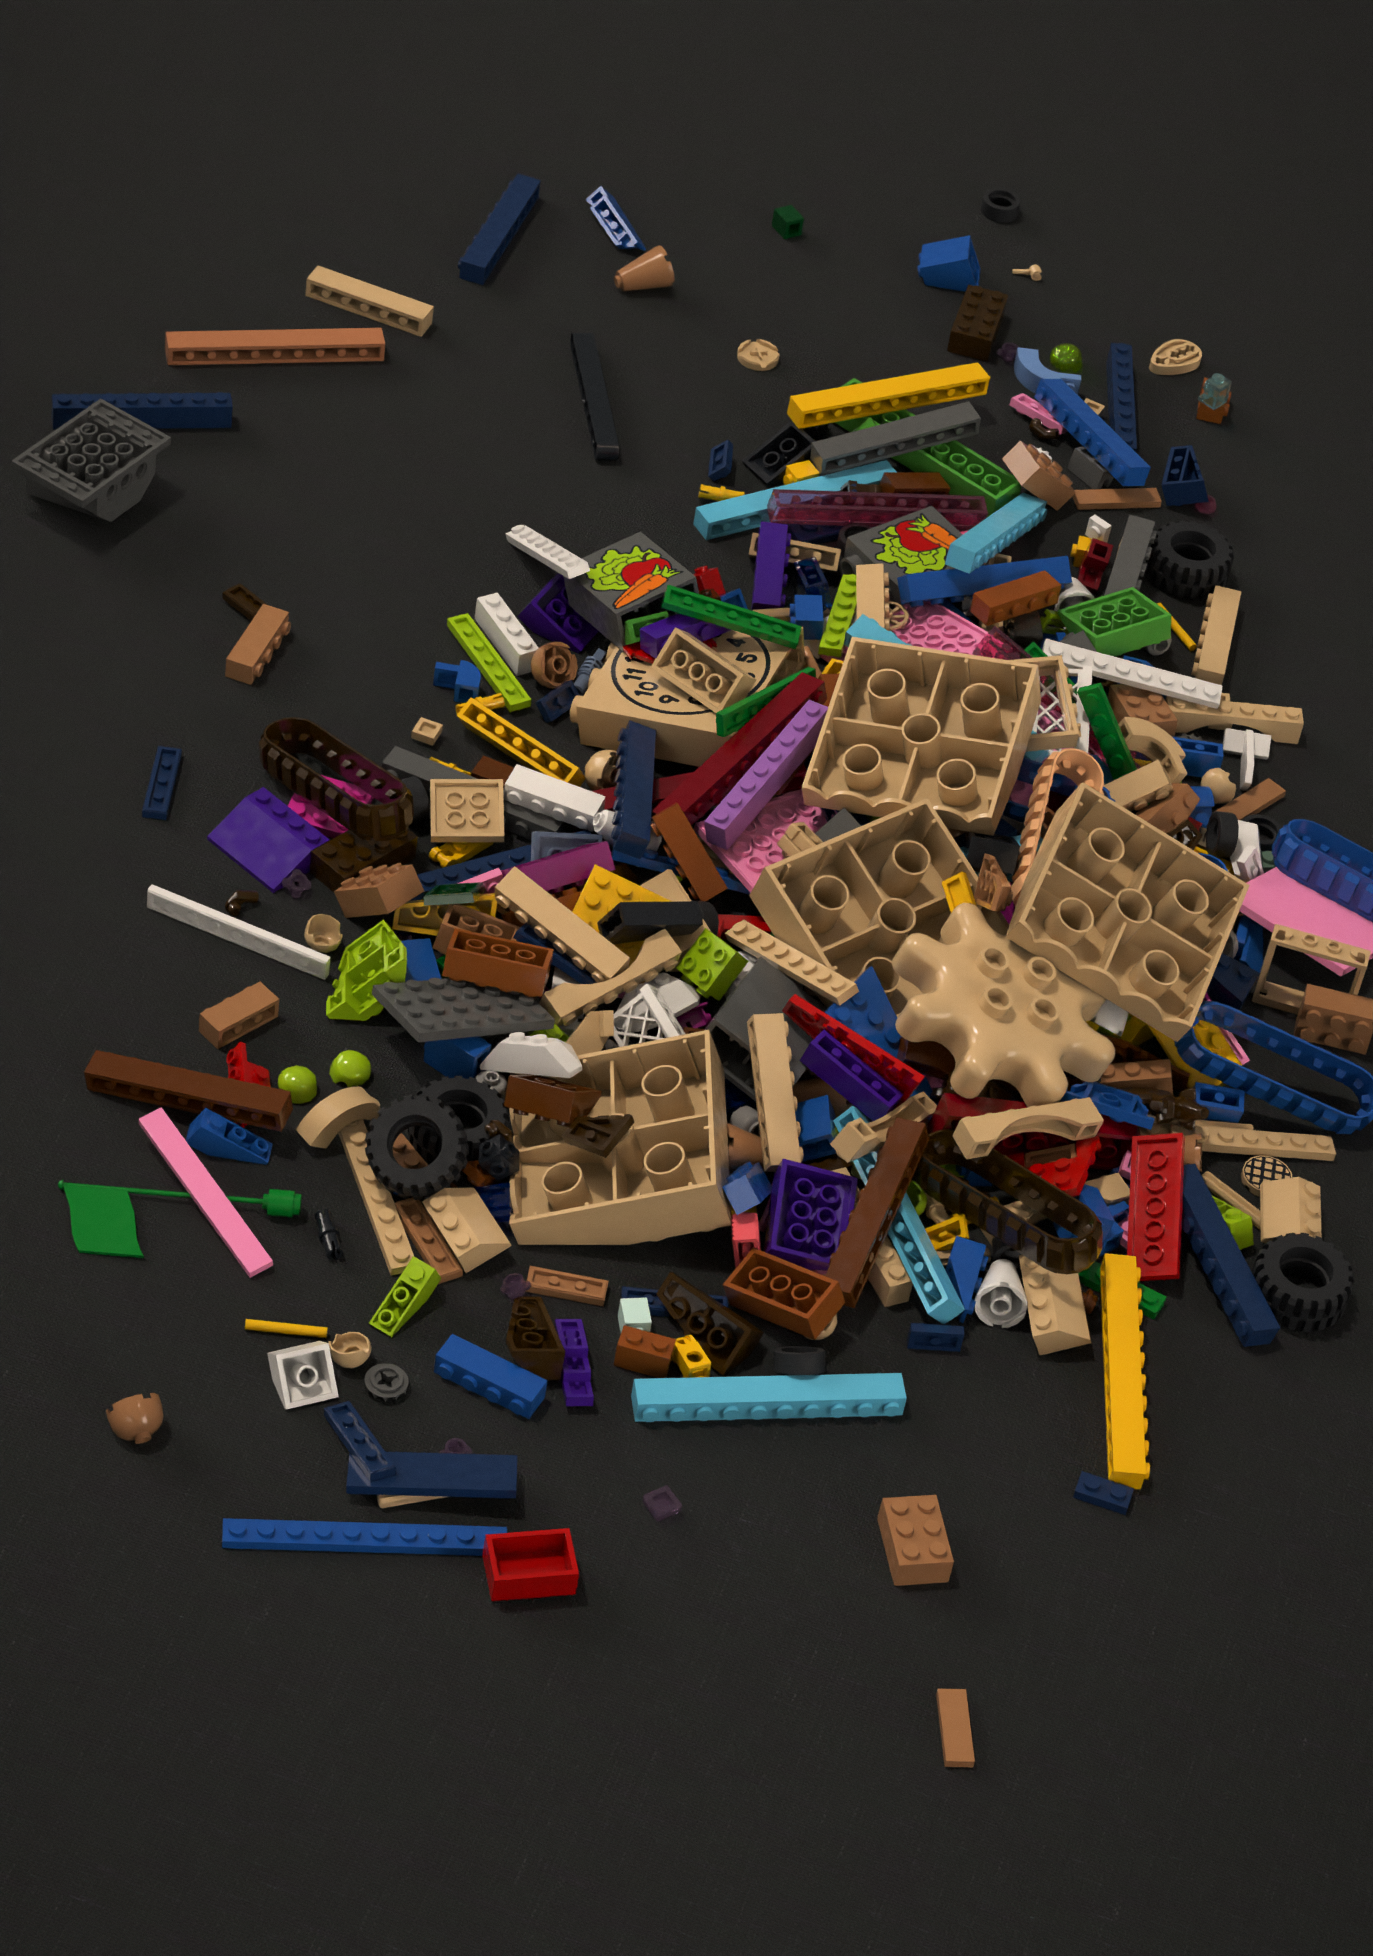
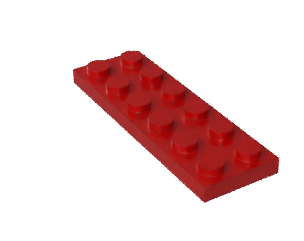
[1127,1133,1185,1281]

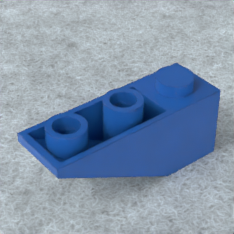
[186,1108,273,1165]
[945,1236,988,1323]

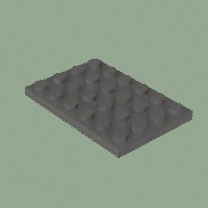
[372,978,555,1042]

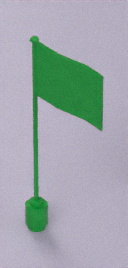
[58,1180,302,1258]

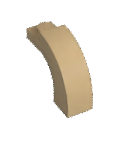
[1118,717,1188,783]
[295,1087,381,1149]

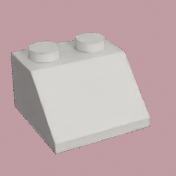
[267,1341,339,1409]

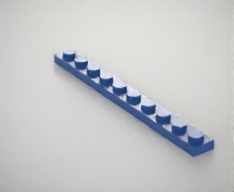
[222,1518,507,1556]

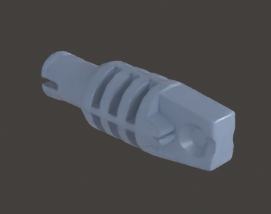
[574,648,606,696]

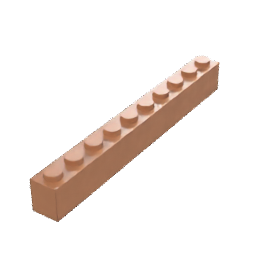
[165,328,385,365]

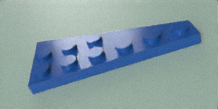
[825,966,939,1106]

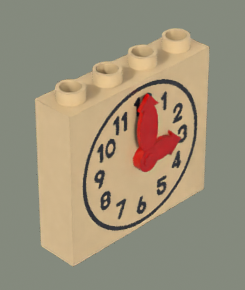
[570,627,805,767]

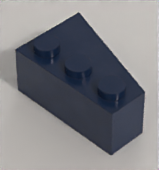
[1161,445,1209,506]
[1206,953,1260,1010]

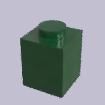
[771,205,804,239]

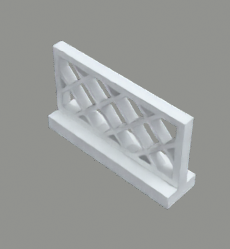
[1032,666,1092,757]
[613,983,685,1047]

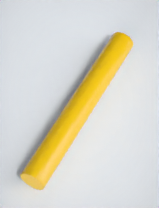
[1157,603,1197,651]
[245,1319,328,1338]

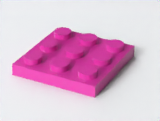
[288,775,374,838]

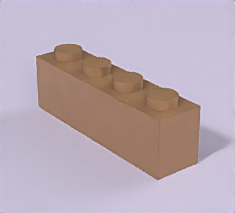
[225,604,291,685]

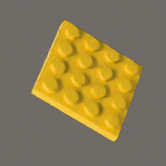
[572,864,672,984]

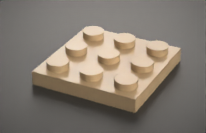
[430,779,504,842]

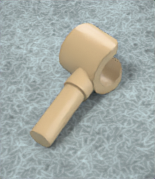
[1012,264,1042,281]

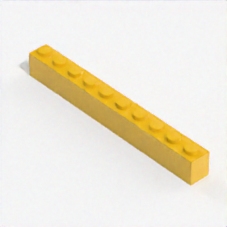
[787,362,990,429]
[1100,1253,1150,1490]

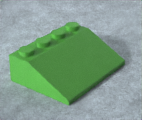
[1057,587,1172,656]

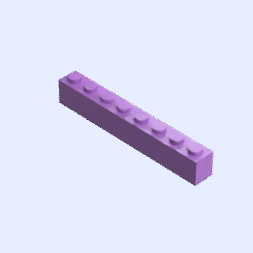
[704,700,828,850]

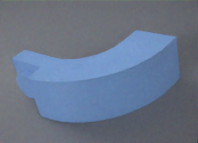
[1014,347,1081,395]

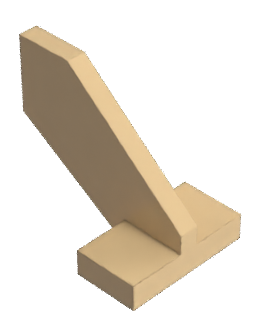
[565,1010,614,1056]

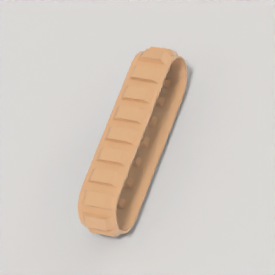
[1011,748,1105,907]

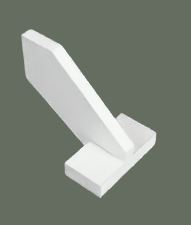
[1223,728,1271,791]
[1230,820,1264,883]

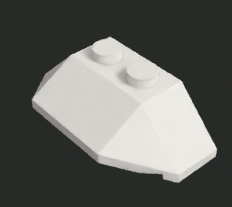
[614,972,702,1034]
[480,1032,582,1078]

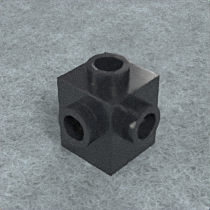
[478,1134,519,1181]

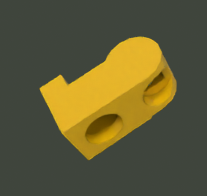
[672,1335,711,1378]

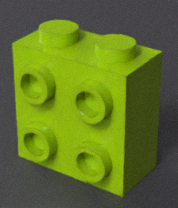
[676,928,749,1001]

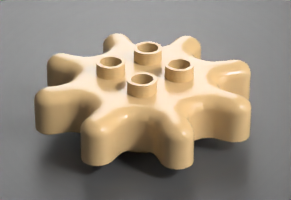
[892,903,1115,1107]

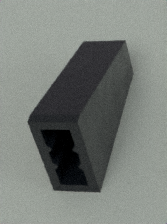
[597,901,703,944]

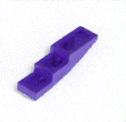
[555,1319,594,1406]

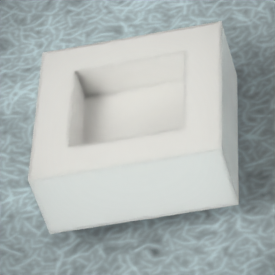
[1085,515,1112,543]

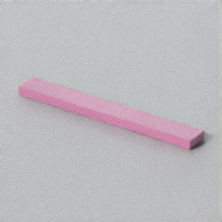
[139,1107,273,1278]

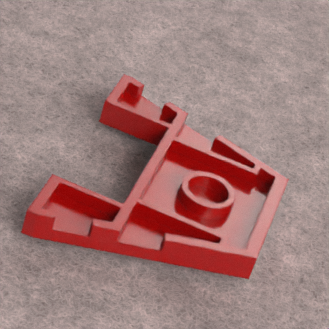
[1007,1136,1101,1207]

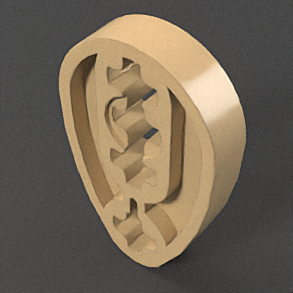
[1149,339,1202,375]

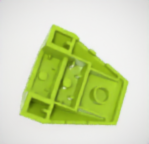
[326,920,407,1021]

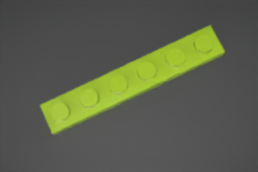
[818,574,857,657]
[447,613,532,712]

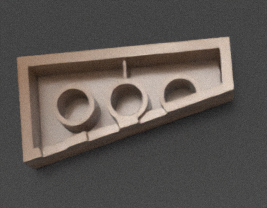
[1135,783,1200,834]

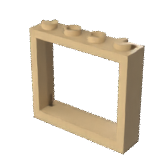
[1009,655,1081,752]
[1252,924,1371,1015]

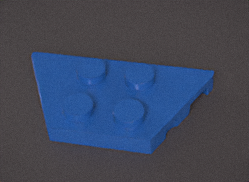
[1060,1081,1155,1130]

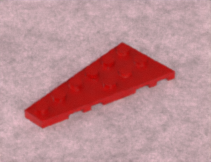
[782,994,925,1108]

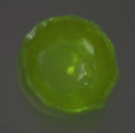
[1050,343,1082,372]

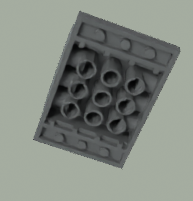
[11,399,171,522]

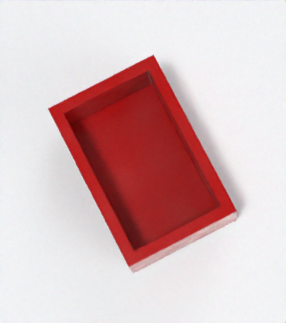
[482,1528,579,1601]

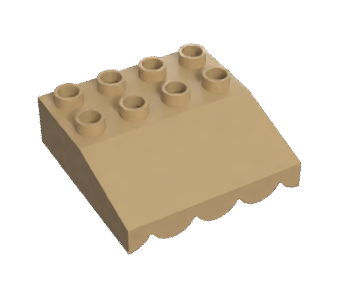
[802,637,1041,836]
[1006,782,1250,1042]
[749,798,1009,1018]
[509,1030,732,1245]

